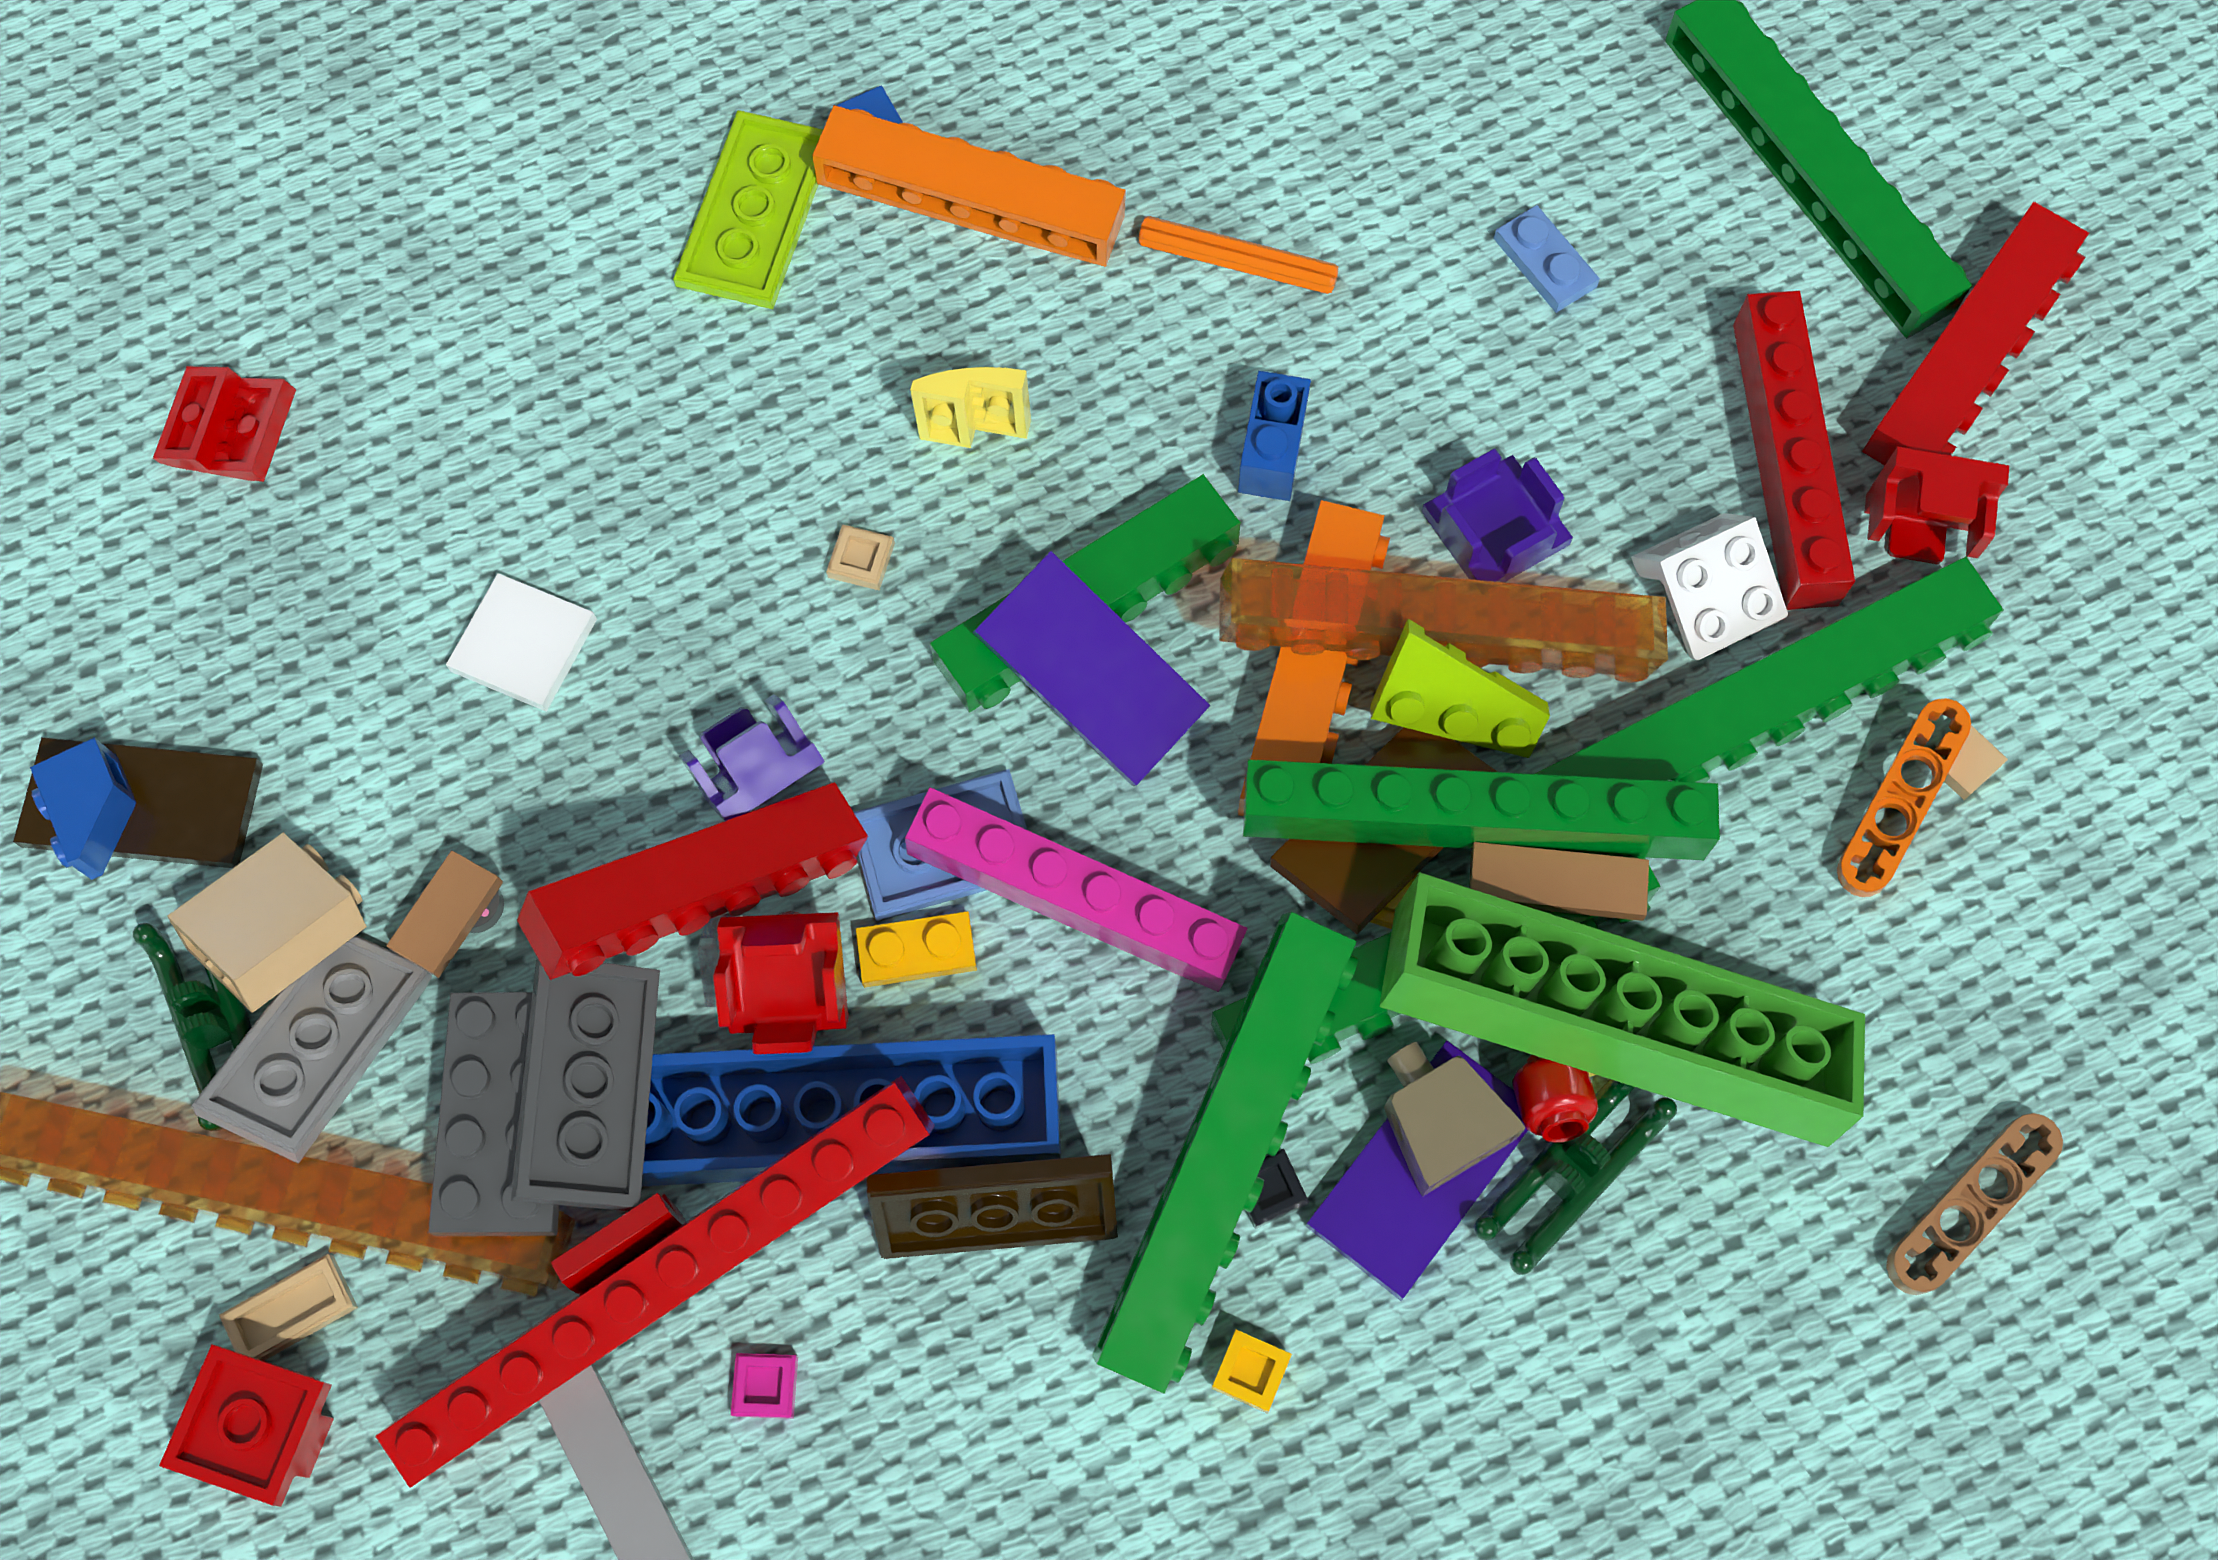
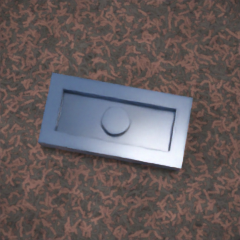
[1494,205,1600,313]

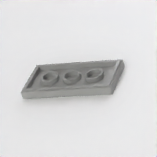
[192,935,432,1164]

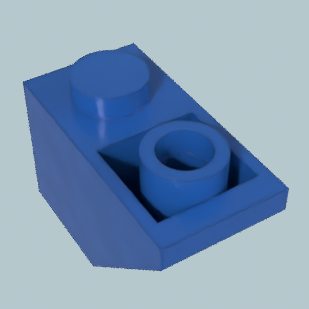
[1238,371,1311,501]
[30,737,136,880]

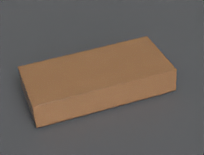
[386,850,503,978]

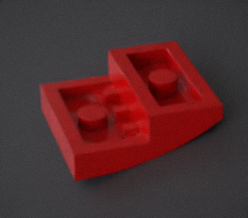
[153,366,296,482]
[550,1193,686,1294]

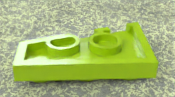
[1370,619,1550,758]

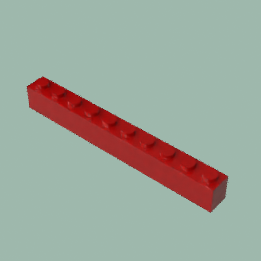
[375,1076,935,1488]

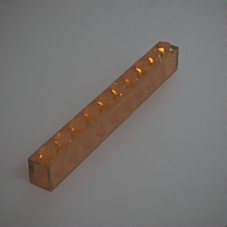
[0,1092,576,1297]

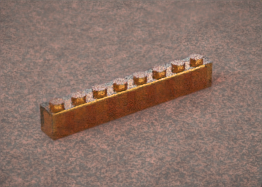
[1219,558,1668,682]

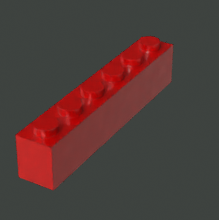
[1862,202,2089,465]
[1733,291,1855,610]
[517,782,869,980]

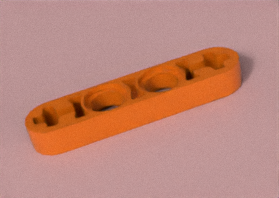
[1837,698,1971,897]

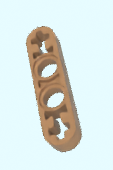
[1886,1113,2063,1295]

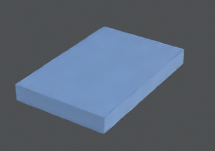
[854,769,1027,921]

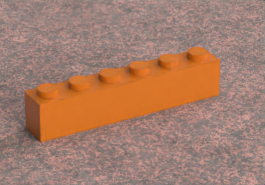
[812,105,1126,267]
[1238,500,1390,816]

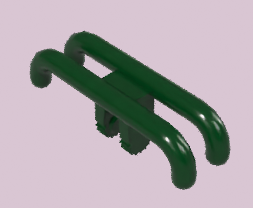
[133,923,252,1131]
[1474,1079,1677,1275]

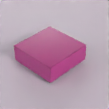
[731,1353,798,1419]

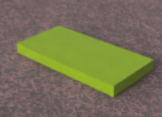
[673,110,823,309]

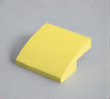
[910,367,1031,448]

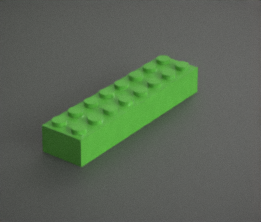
[1379,872,1865,1147]

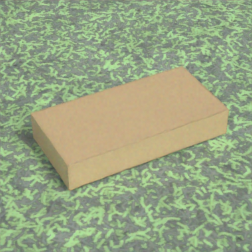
[219,1254,358,1361]

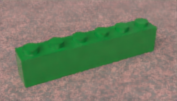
[930,474,1241,713]

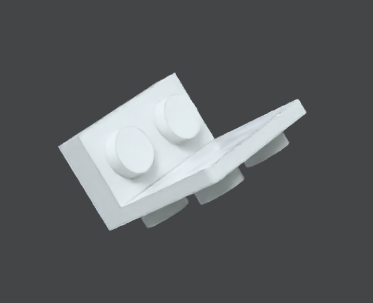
[1631,513,1788,660]

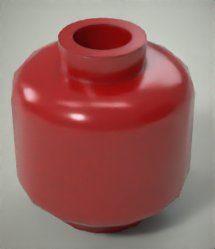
[1512,1055,1598,1143]

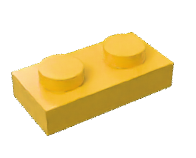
[856,911,977,988]

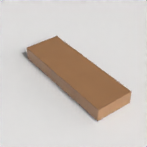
[1469,842,1649,921]

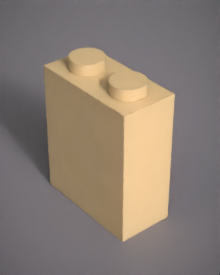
[167,832,367,1013]

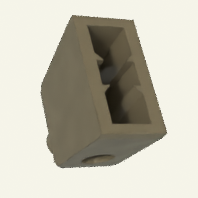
[1384,1042,1525,1197]

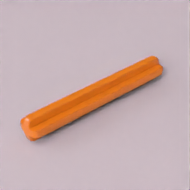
[1139,216,1339,294]

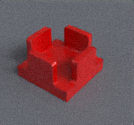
[1864,446,2010,565]
[713,912,849,1054]
[159,1344,334,1507]

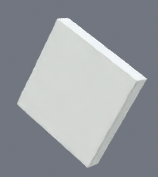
[446,573,597,712]

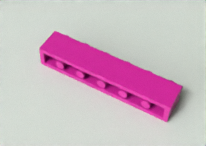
[905,787,1248,992]

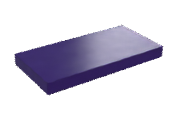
[972,551,1211,786]
[1306,1040,1528,1301]

